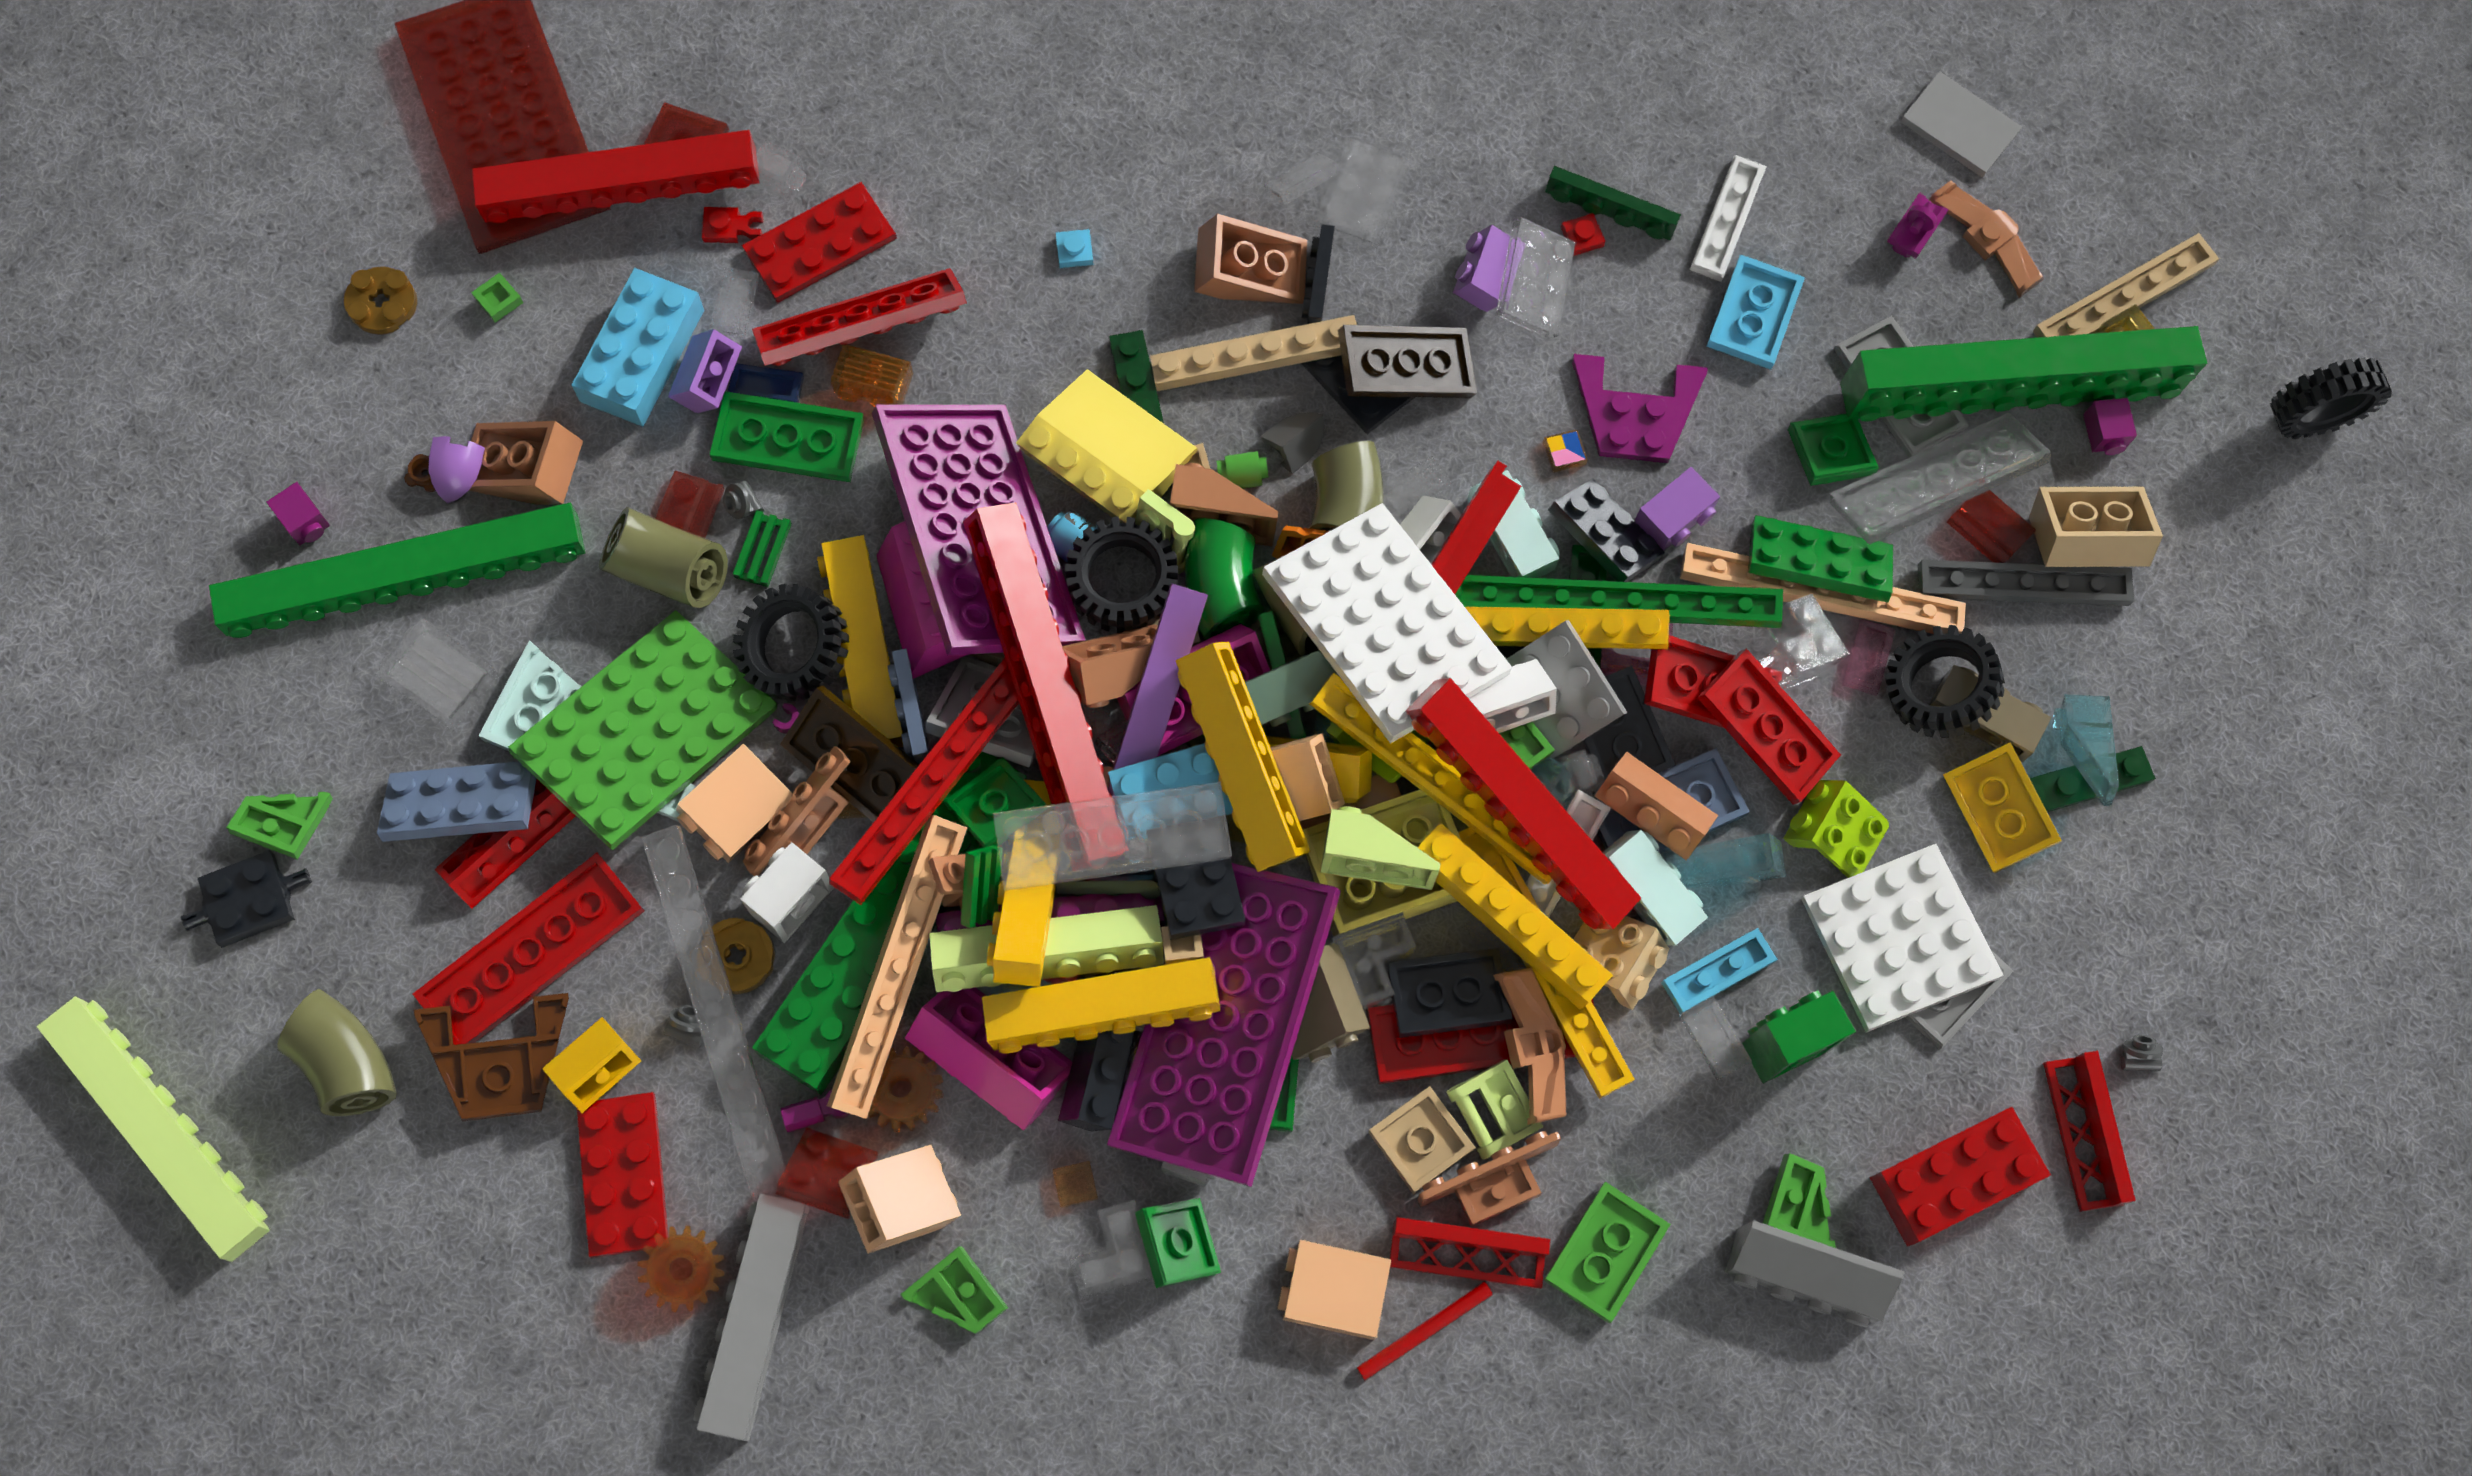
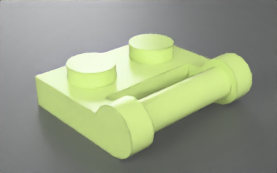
[1135,489,1195,574]
[1446,1059,1543,1160]

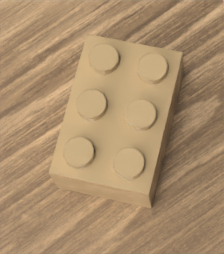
[2029,487,2163,567]

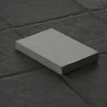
[1900,71,2022,178]
[1905,949,2013,1050]

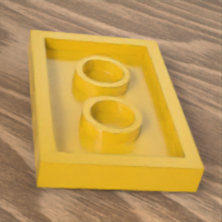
[1943,742,2062,873]

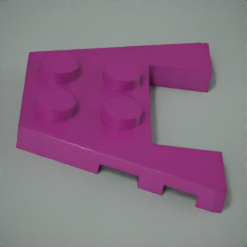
[1572,354,1708,463]

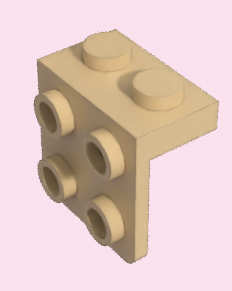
[1573,916,1669,1010]

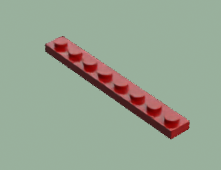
[829,658,1019,905]

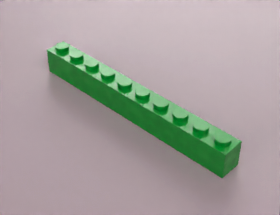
[209,502,586,638]

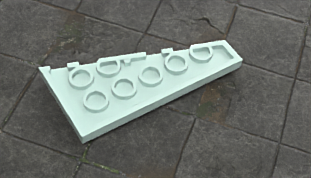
[479,640,695,822]

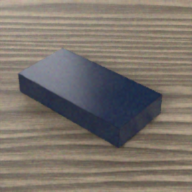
[728,363,804,403]

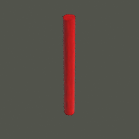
[1356,1282,1493,1381]

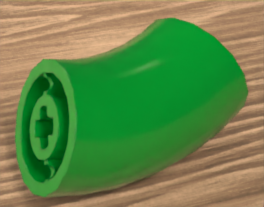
[1185,518,1264,641]

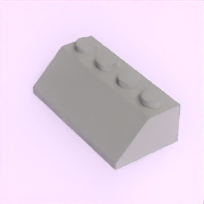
[1725,1220,1904,1327]

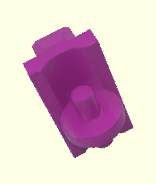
[1887,192,1949,259]

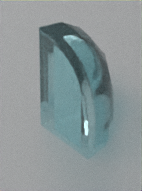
[1531,757,1572,810]

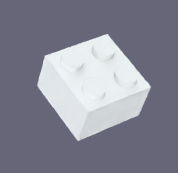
[740,842,834,943]

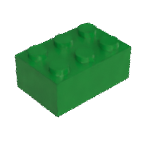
[1741,990,1856,1084]

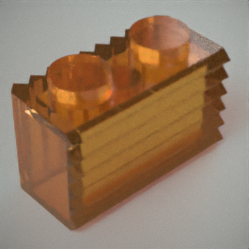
[831,345,913,407]

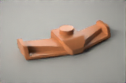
[1929,181,2044,298]
[1493,967,1566,1125]

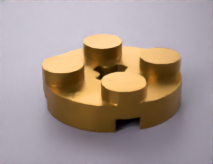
[344,267,417,334]
[697,918,775,994]

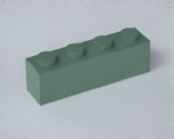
[1245,649,1340,727]

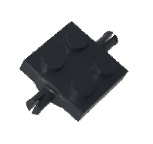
[181,850,312,948]

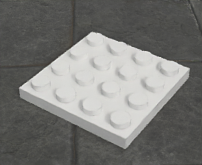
[1801,844,2004,1033]

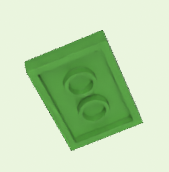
[1544,1182,1671,1324]

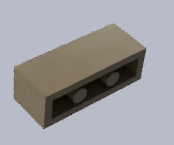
[1929,664,2052,763]

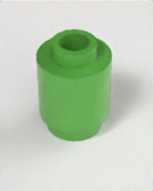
[1216,451,1269,489]

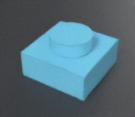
[1055,229,1093,268]

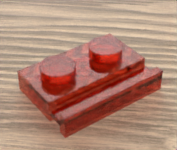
[655,471,725,538]
[1947,484,2036,563]

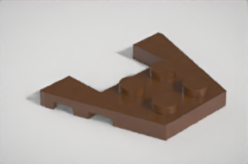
[414,993,569,1122]

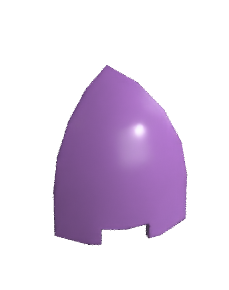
[429,436,485,504]

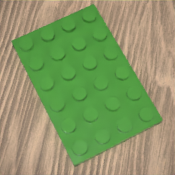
[508,610,777,851]

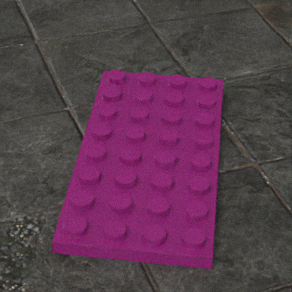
[871,405,1086,655]
[1107,863,1341,1187]

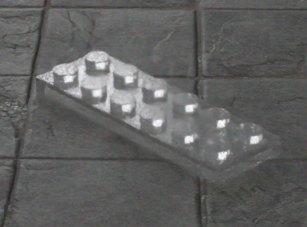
[1830,413,2051,545]
[993,782,1232,891]

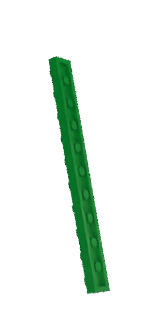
[1455,575,1783,628]

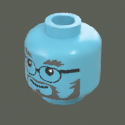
[1047,511,1097,563]

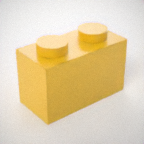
[542,1017,641,1113]

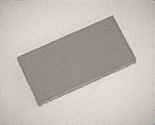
[1834,316,1969,459]

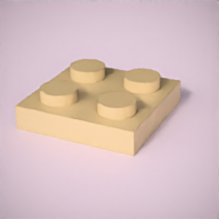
[1368,1086,1476,1194]

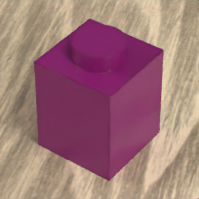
[2083,398,2137,455]
[266,482,330,546]

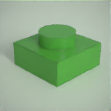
[471,272,523,323]

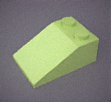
[1321,806,1440,890]

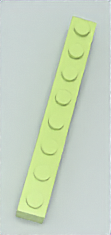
[36,996,270,1262]

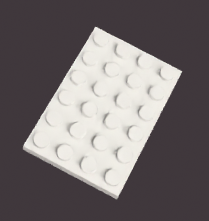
[1262,503,1512,743]

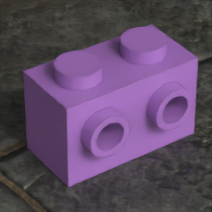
[1453,225,1524,312]
[668,329,742,413]
[1634,467,1720,551]

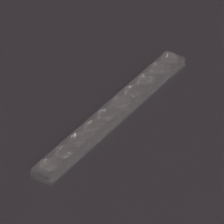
[641,825,792,1199]

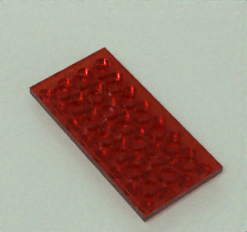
[394,0,611,254]

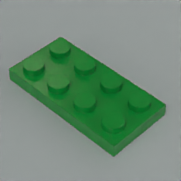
[710,391,864,483]
[1748,515,1893,603]

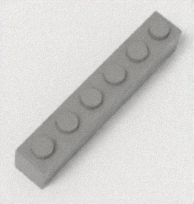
[694,1194,810,1442]

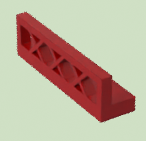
[1431,460,1522,594]
[434,779,576,909]
[2043,1051,2136,1212]
[1389,1217,1551,1289]

